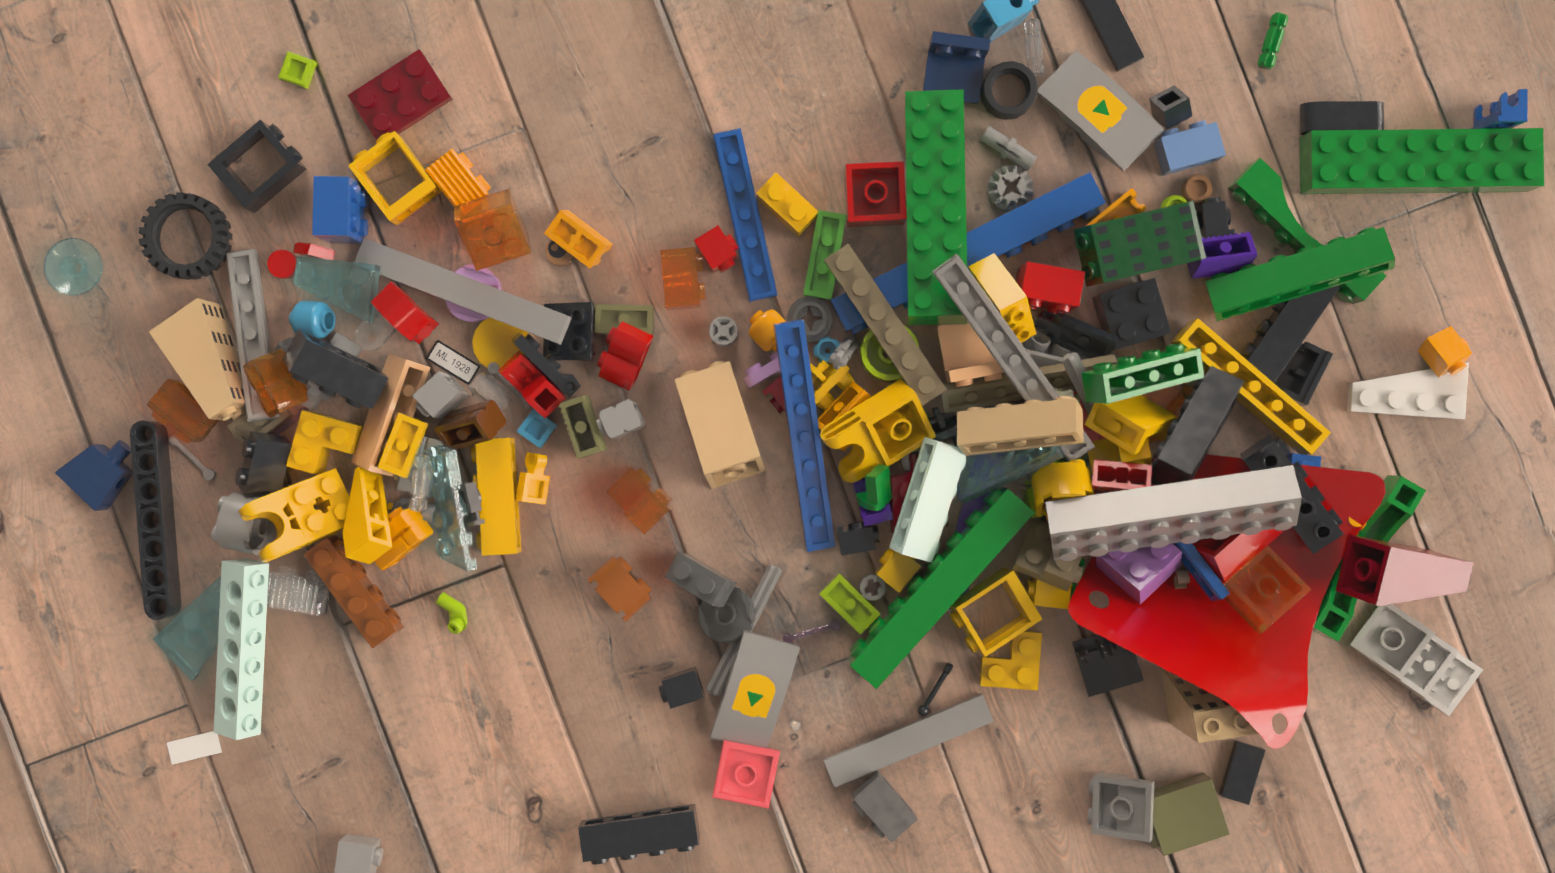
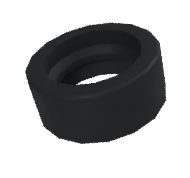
[981,61,1038,120]

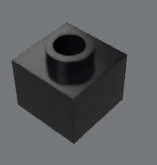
[1149,85,1192,130]

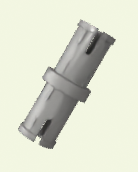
[980,125,1037,172]

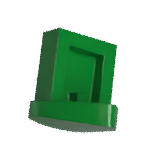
[856,464,892,511]

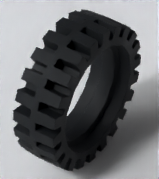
[138,192,233,280]

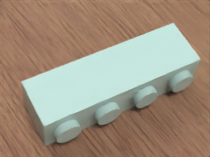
[889,437,966,563]

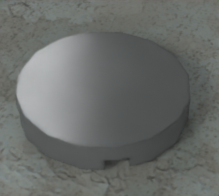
[698,587,755,643]

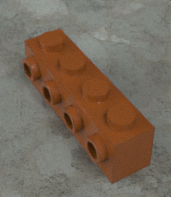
[303,535,404,649]

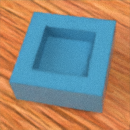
[517,408,558,448]

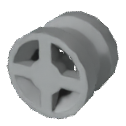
[709,316,738,347]

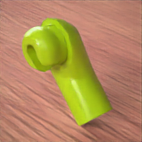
[436,592,468,634]

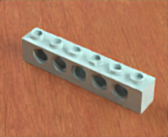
[214,558,269,740]

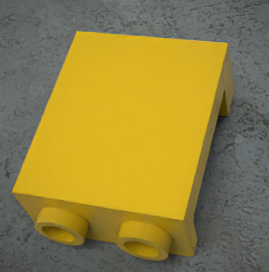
[1085,395,1177,455]

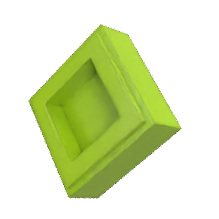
[278,51,317,90]

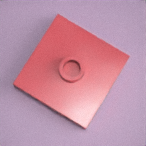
[712,740,780,809]

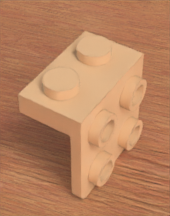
[937,321,1004,387]

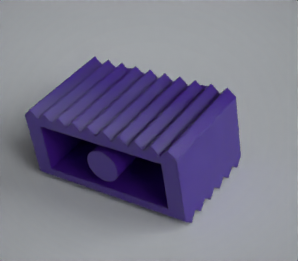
[1187,231,1257,279]

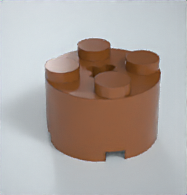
[587,556,652,622]

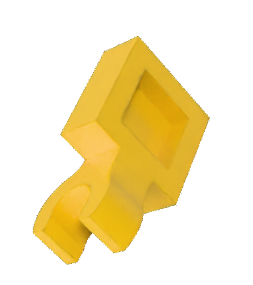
[515,452,550,504]

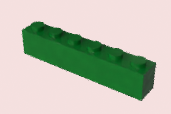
[1205,227,1395,322]

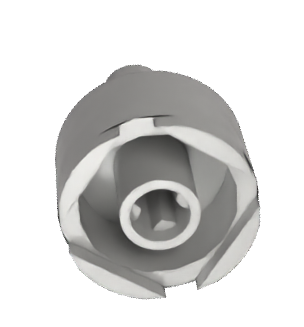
[211,492,276,555]

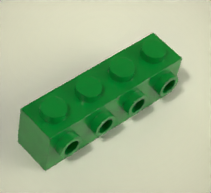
[1082,343,1204,404]

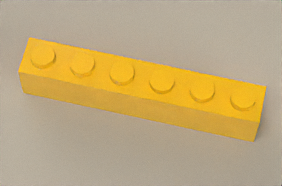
[1170,318,1331,455]

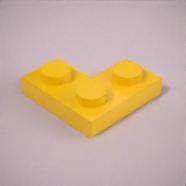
[979,631,1042,691]

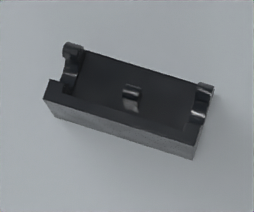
[1274,341,1333,406]

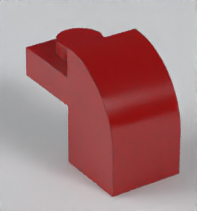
[371,282,439,344]
[498,350,566,418]

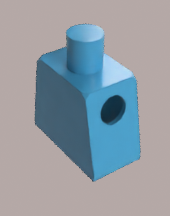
[967,0,1039,42]

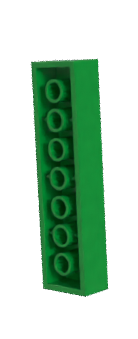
[905,90,967,325]
[1299,128,1545,195]
[849,486,1035,689]

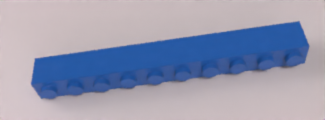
[830,172,1106,335]

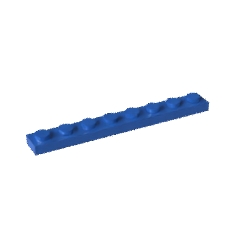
[773,319,836,552]

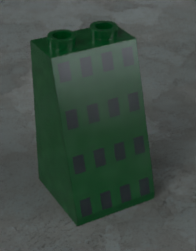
[1073,201,1206,287]

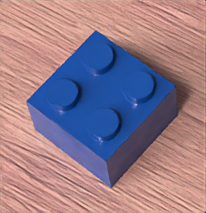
[312,176,369,244]

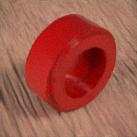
[267,249,299,279]

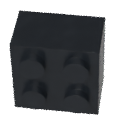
[1092,278,1171,351]

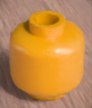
[748,309,787,352]

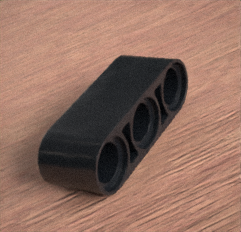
[1300,101,1384,135]

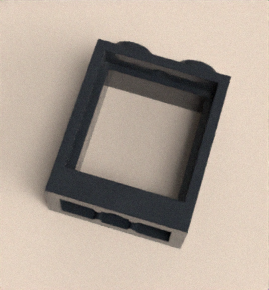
[207,120,306,213]

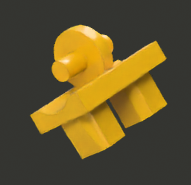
[810,360,855,410]

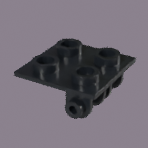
[543,302,596,361]
[1072,634,1144,697]

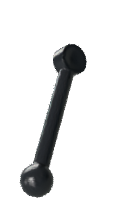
[918,662,953,716]

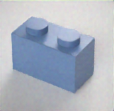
[1154,120,1226,176]

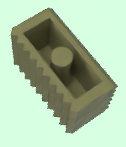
[559,395,607,459]

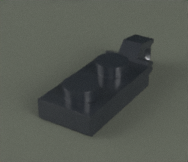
[1034,309,1118,358]
[512,333,581,398]

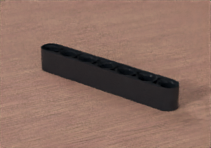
[130,420,181,620]

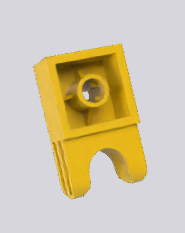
[820,379,936,483]
[238,468,349,563]

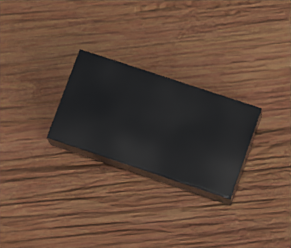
[1219,740,1266,805]

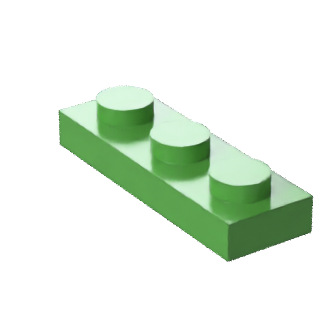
[803,210,846,301]

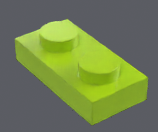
[819,573,880,635]

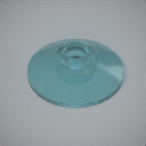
[44,238,103,296]

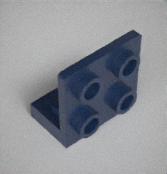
[923,31,991,104]

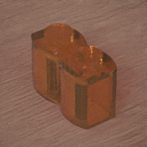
[243,348,308,418]

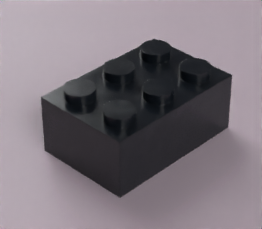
[282,329,389,409]

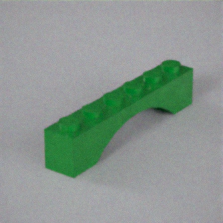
[1228,158,1387,304]
[1313,475,1426,642]

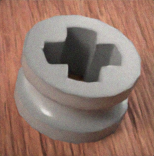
[859,574,886,601]

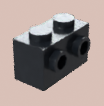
[236,431,292,497]

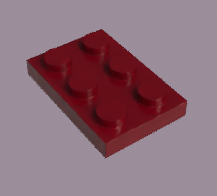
[348,49,453,140]

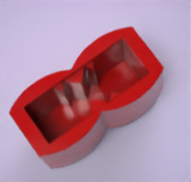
[597,321,654,391]

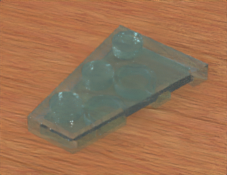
[293,256,381,323]

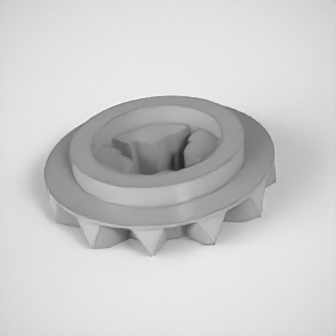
[987,165,1033,211]

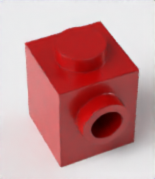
[694,225,739,273]

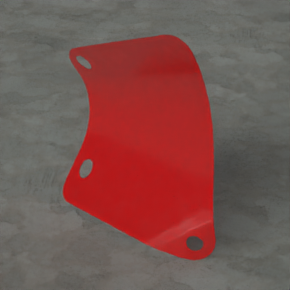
[1068,454,1386,749]

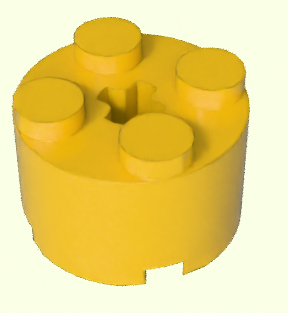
[1031,459,1094,521]

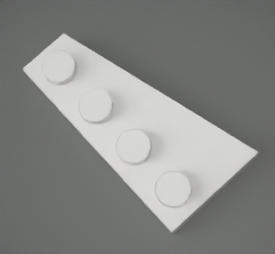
[1347,362,1469,420]

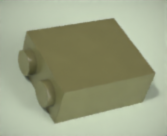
[1149,773,1230,856]

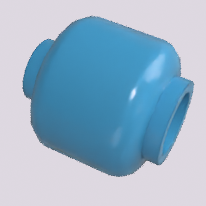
[289,301,336,339]

